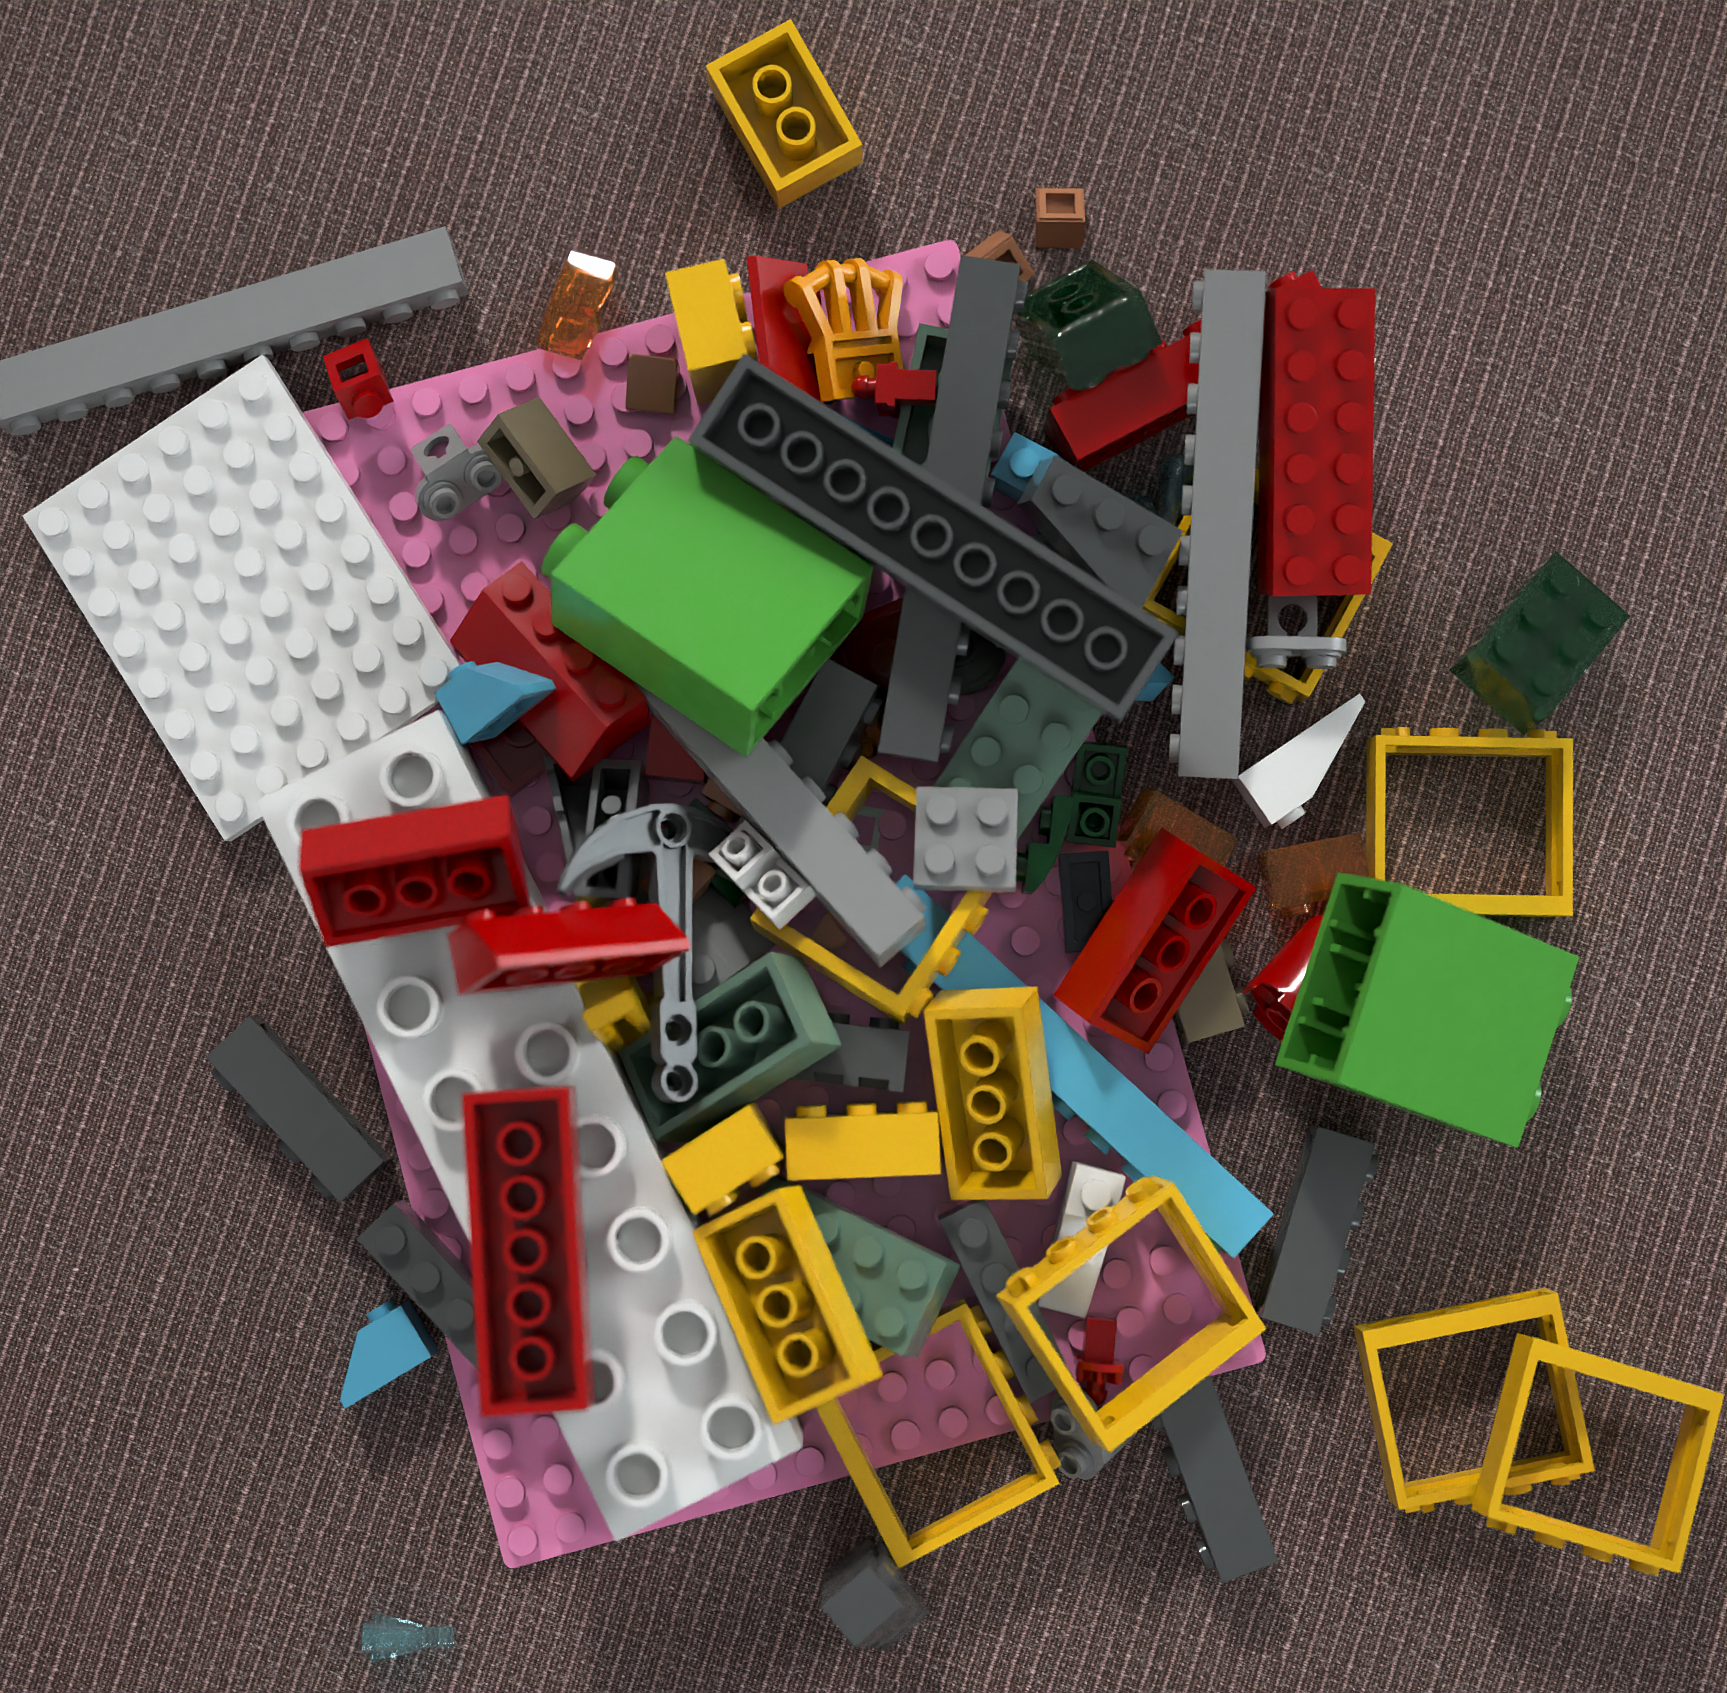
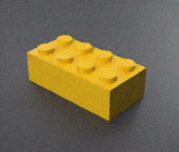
[924,987,1062,1200]
[691,1185,883,1425]

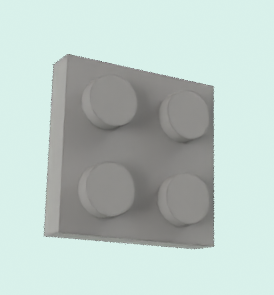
[913,787,1018,892]

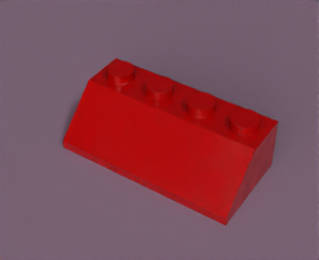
[747,256,833,404]
[450,561,650,782]
[299,795,531,947]
[1053,827,1257,1054]
[447,898,691,995]

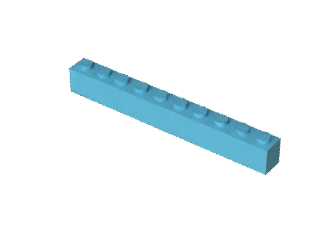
[896,874,1274,1258]

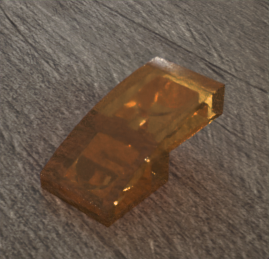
[537,251,618,361]

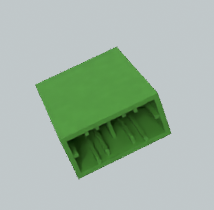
[541,436,874,758]
[1275,872,1579,1148]

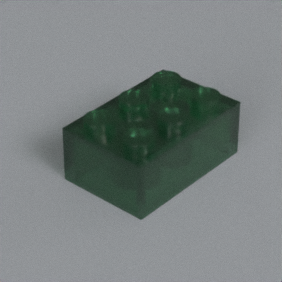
[1013,259,1162,391]
[1449,551,1630,735]

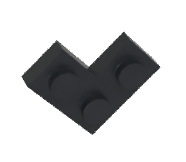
[1058,851,1114,953]

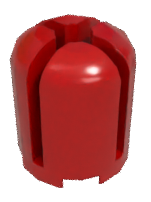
[1242,915,1324,1043]

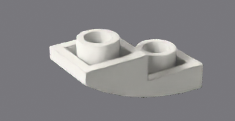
[709,820,817,930]

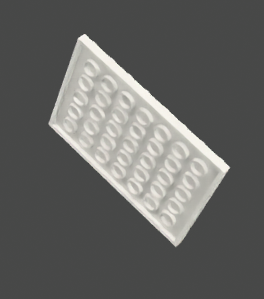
[23,354,462,842]

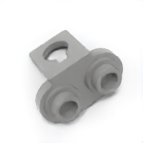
[411,424,504,521]
[1247,596,1347,669]
[1050,1390,1137,1480]

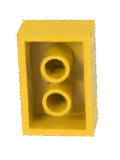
[706,19,863,209]
[665,259,758,405]
[785,1100,941,1181]
[661,1101,786,1216]

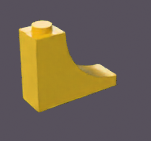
[577,977,651,1055]

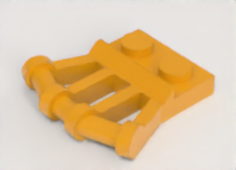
[783,258,903,402]

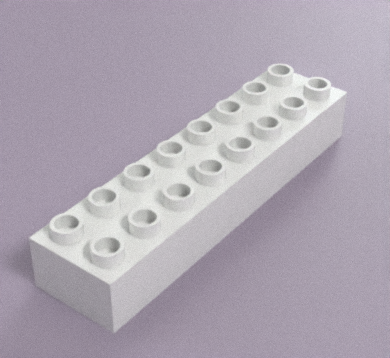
[255,710,804,1542]

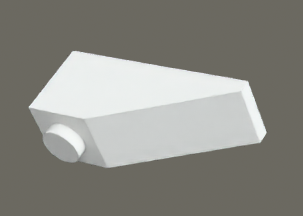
[1232,694,1365,829]
[1037,1161,1126,1318]

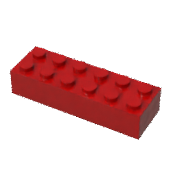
[1043,270,1322,473]
[1258,288,1375,596]
[462,1085,595,1417]

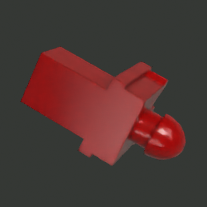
[851,361,938,418]
[1074,1316,1123,1406]

